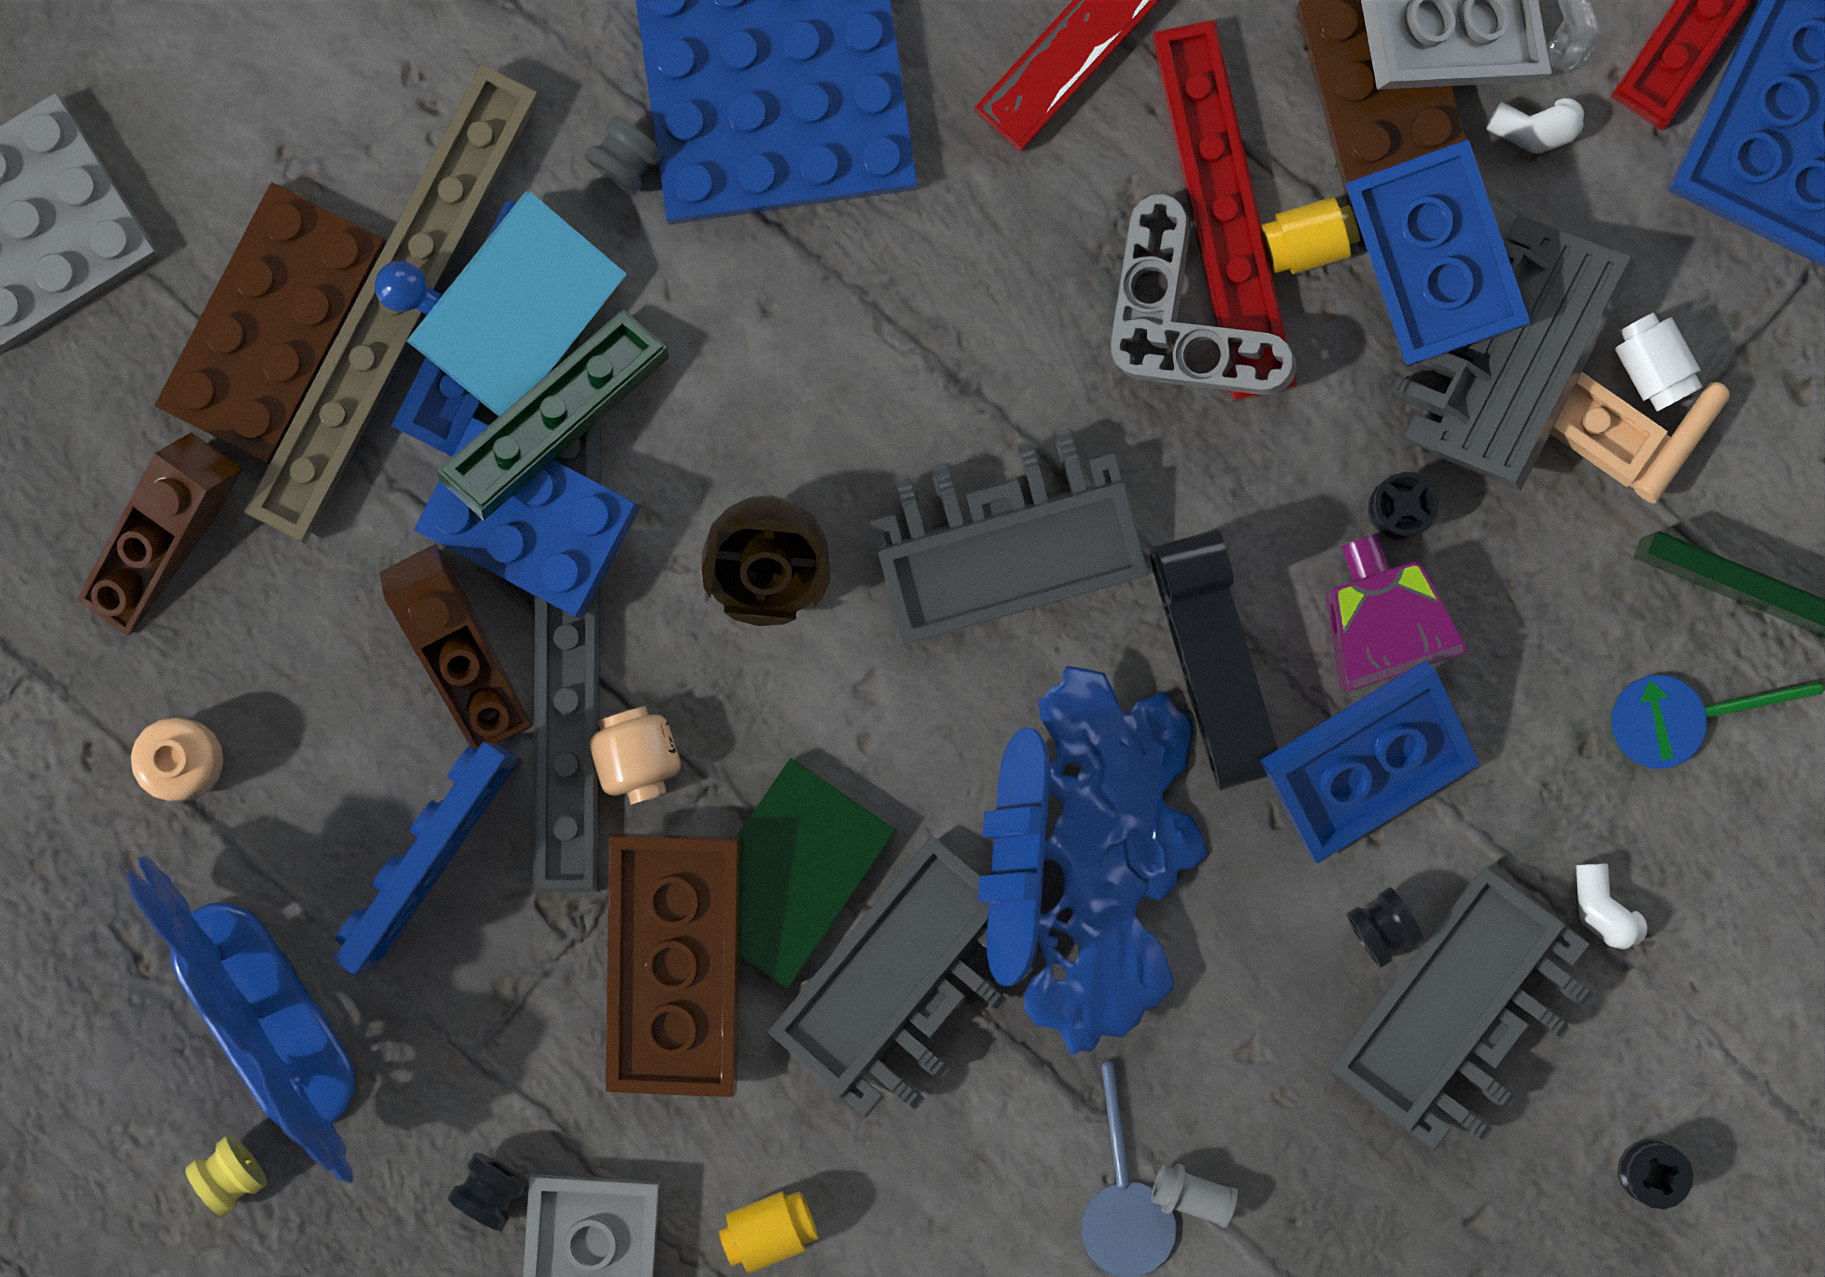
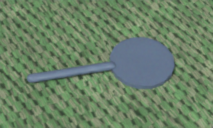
[1081,1060,1176,1277]

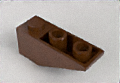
[77,432,243,636]
[380,543,531,749]

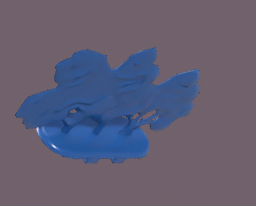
[978,666,1210,1055]
[126,856,355,1183]

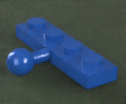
[375,201,516,457]

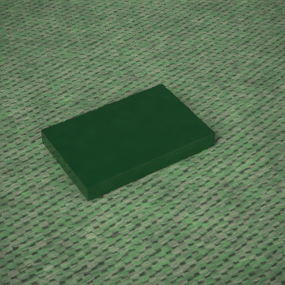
[736,757,896,989]

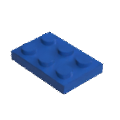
[1345,139,1531,367]
[414,417,641,619]
[1260,660,1480,863]

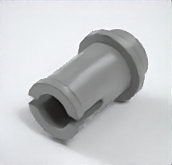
[1151,1163,1238,1228]

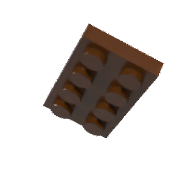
[1296,0,1466,248]
[154,182,387,465]
[606,833,741,1097]

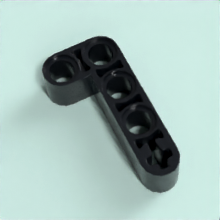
[1150,529,1278,791]

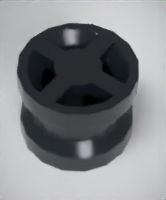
[1368,472,1439,540]
[1346,887,1424,968]
[1617,1139,1693,1209]
[447,1152,529,1231]

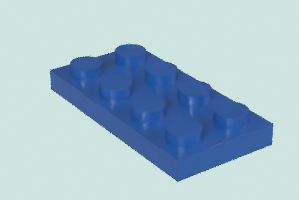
[333,742,521,975]

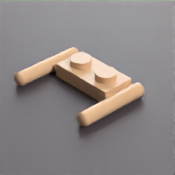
[1550,372,1730,503]

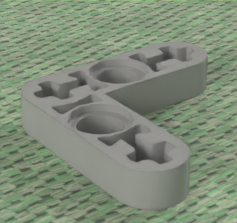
[1111,194,1296,395]

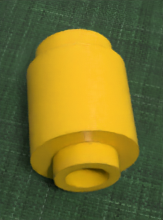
[1261,196,1360,275]
[718,1191,819,1274]

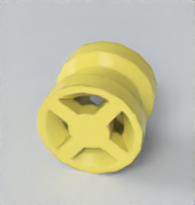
[185,1134,267,1218]

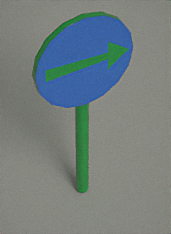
[1611,675,1824,769]

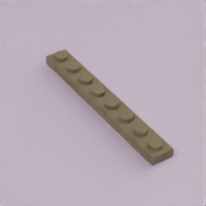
[244,64,540,544]

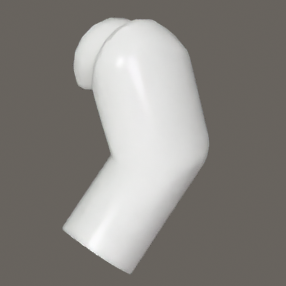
[1486,98,1584,154]
[1576,864,1647,949]

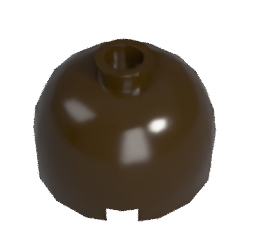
[702,495,830,626]

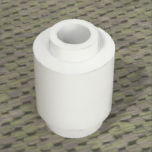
[1614,312,1703,411]

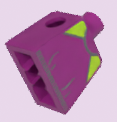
[1326,534,1467,693]

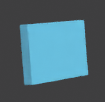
[407,192,627,416]

